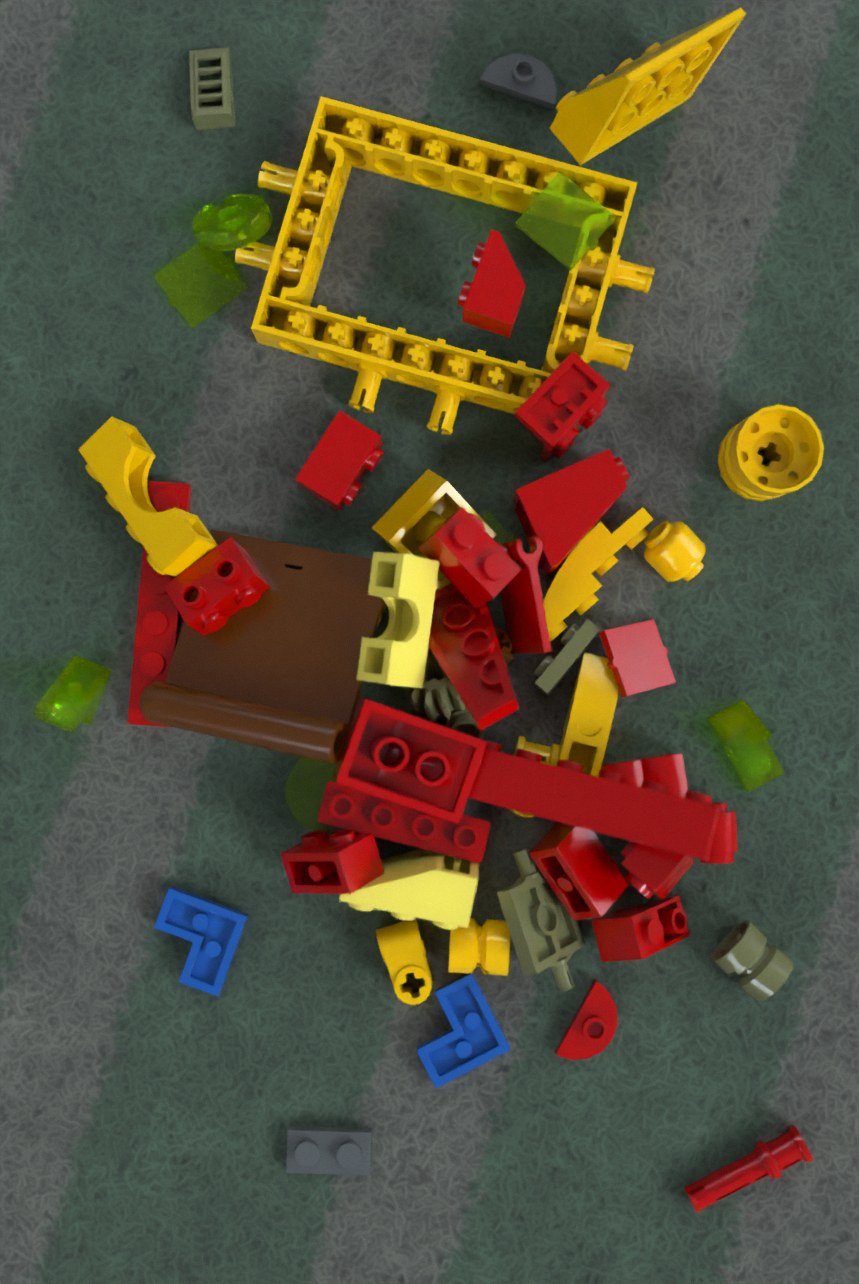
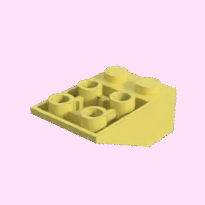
[339,849,479,930]

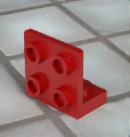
[514,351,611,463]

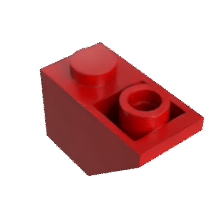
[457,229,526,338]
[592,895,690,962]

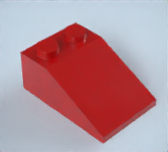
[332,696,487,824]

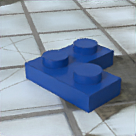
[154,886,249,996]
[417,972,511,1088]

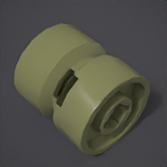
[711,920,794,1002]

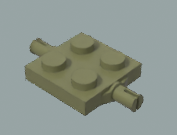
[497,847,585,992]

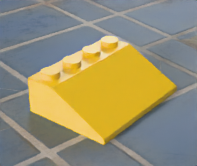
[549,8,746,166]

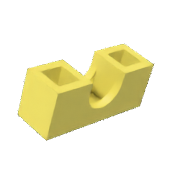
[356,552,439,688]

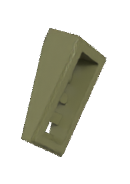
[189,47,236,130]

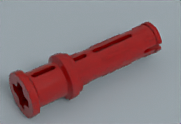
[684,1124,813,1213]

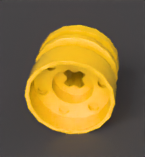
[717,405,824,501]

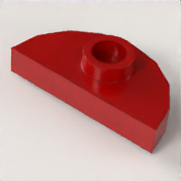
[555,979,618,1060]

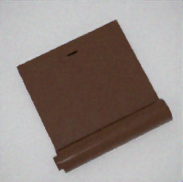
[139,530,384,764]

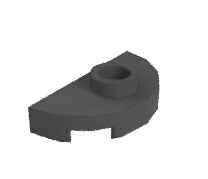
[479,53,557,110]

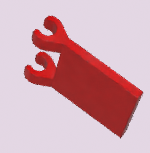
[500,536,552,653]

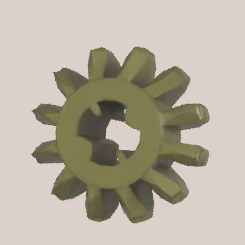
[404,651,465,721]

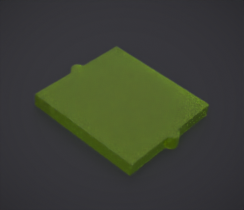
[516,172,616,270]
[153,235,248,328]

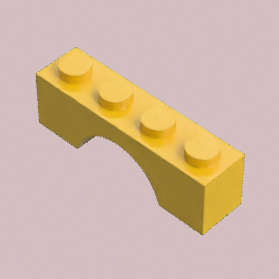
[78,416,218,577]

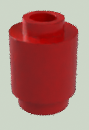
[700,803,738,864]

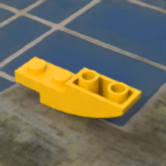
[543,507,653,642]
[556,652,619,777]

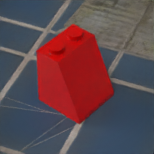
[512,448,629,577]

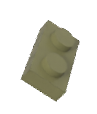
[534,619,601,697]

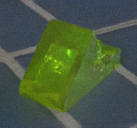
[34,655,112,733]
[707,700,785,792]

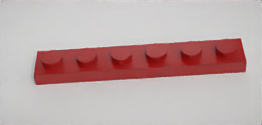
[127,481,192,727]

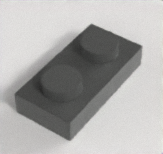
[286,1126,372,1176]

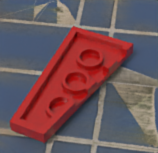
[428,583,519,730]

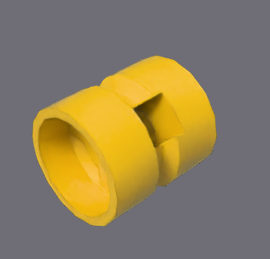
[448,918,510,976]

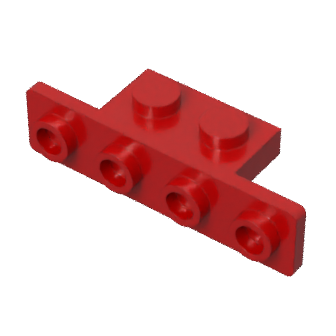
[317,781,491,863]

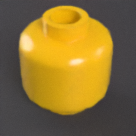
[644,521,706,582]

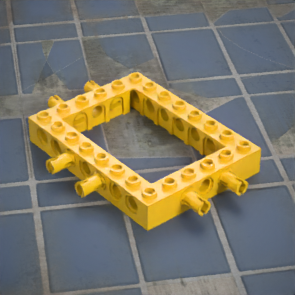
[235,96,655,435]

